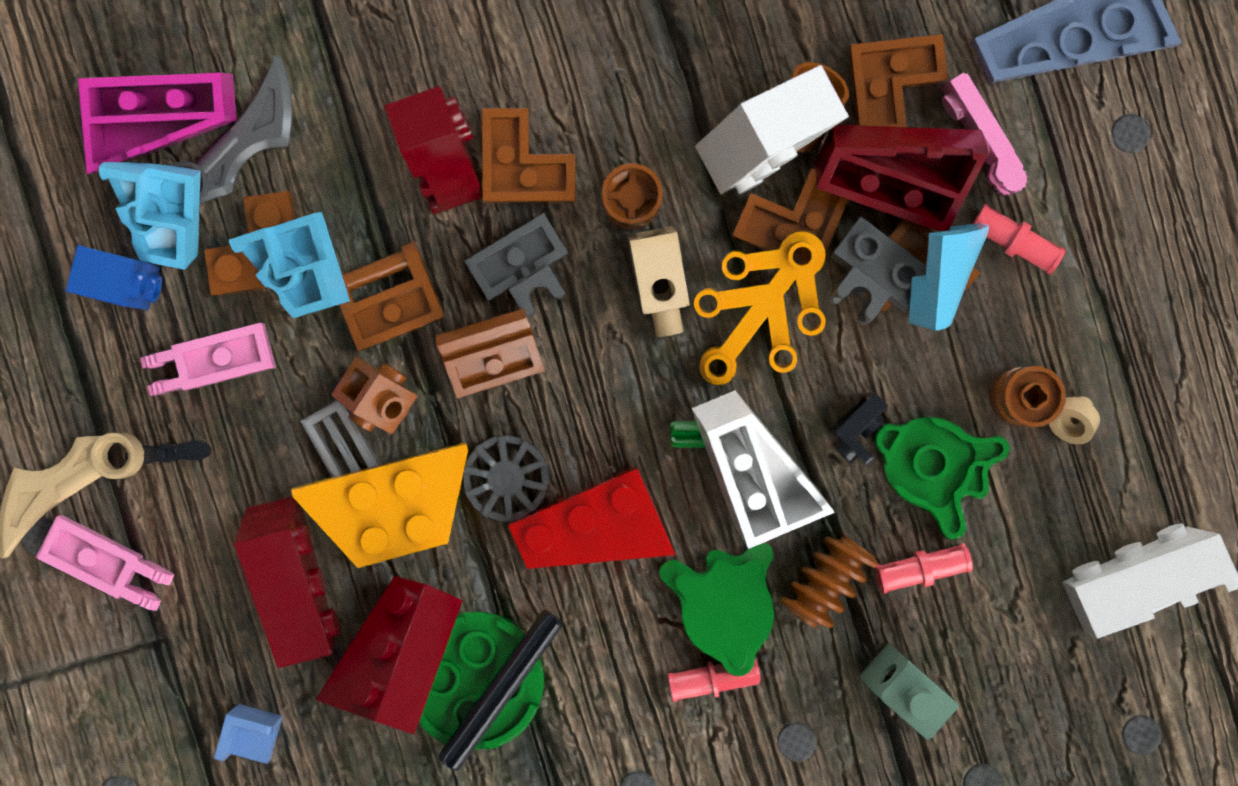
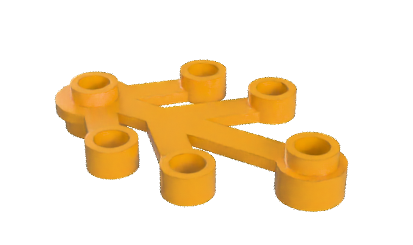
[694,231,826,385]

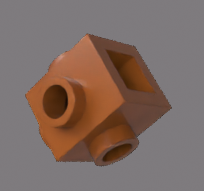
[331,356,417,434]

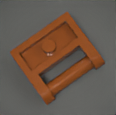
[339,241,446,352]

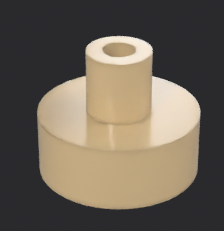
[1049,396,1100,444]

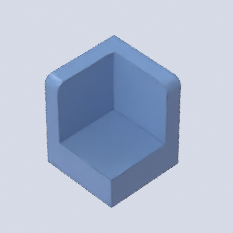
[214,704,283,764]

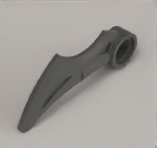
[171,55,292,208]

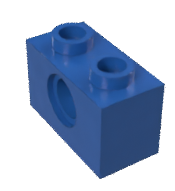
[65,245,162,311]

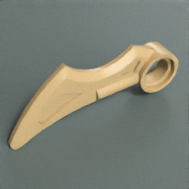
[0,433,144,559]

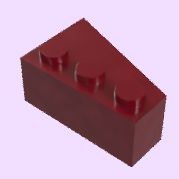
[384,86,483,215]
[814,124,989,232]
[234,496,340,669]
[315,576,463,735]

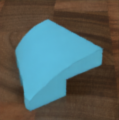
[99,162,201,270]
[229,212,350,318]
[909,223,989,331]

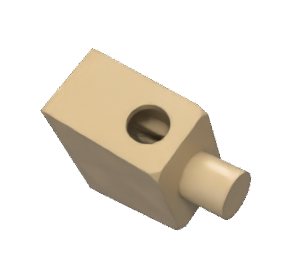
[627,226,690,337]

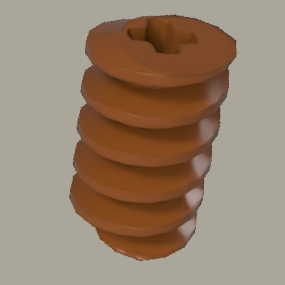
[779,528,879,631]

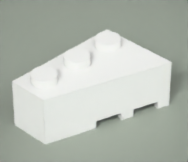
[695,65,849,195]
[692,391,835,549]
[1062,523,1238,639]

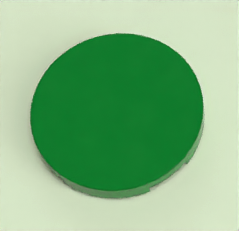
[419,611,544,750]

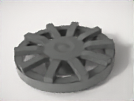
[463,435,549,522]

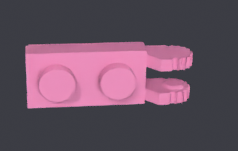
[940,73,1028,196]
[139,323,276,396]
[36,515,174,611]

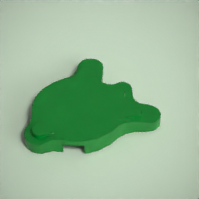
[873,417,1010,540]
[659,543,774,677]

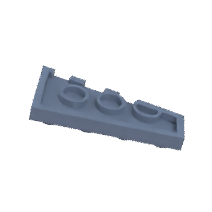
[971,0,1182,84]

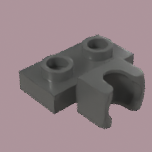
[465,213,568,318]
[829,216,927,325]

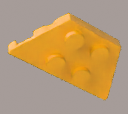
[291,442,468,568]

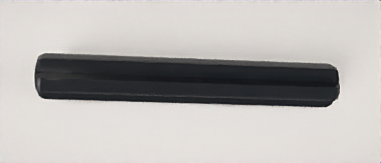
[439,610,563,771]

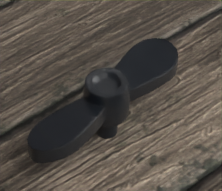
[125,440,212,465]

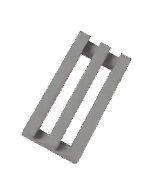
[301,401,380,477]

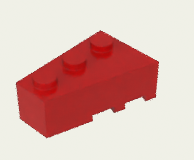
[508,467,676,569]

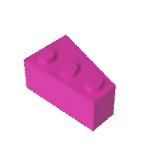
[78,73,237,174]

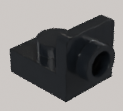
[829,392,888,465]

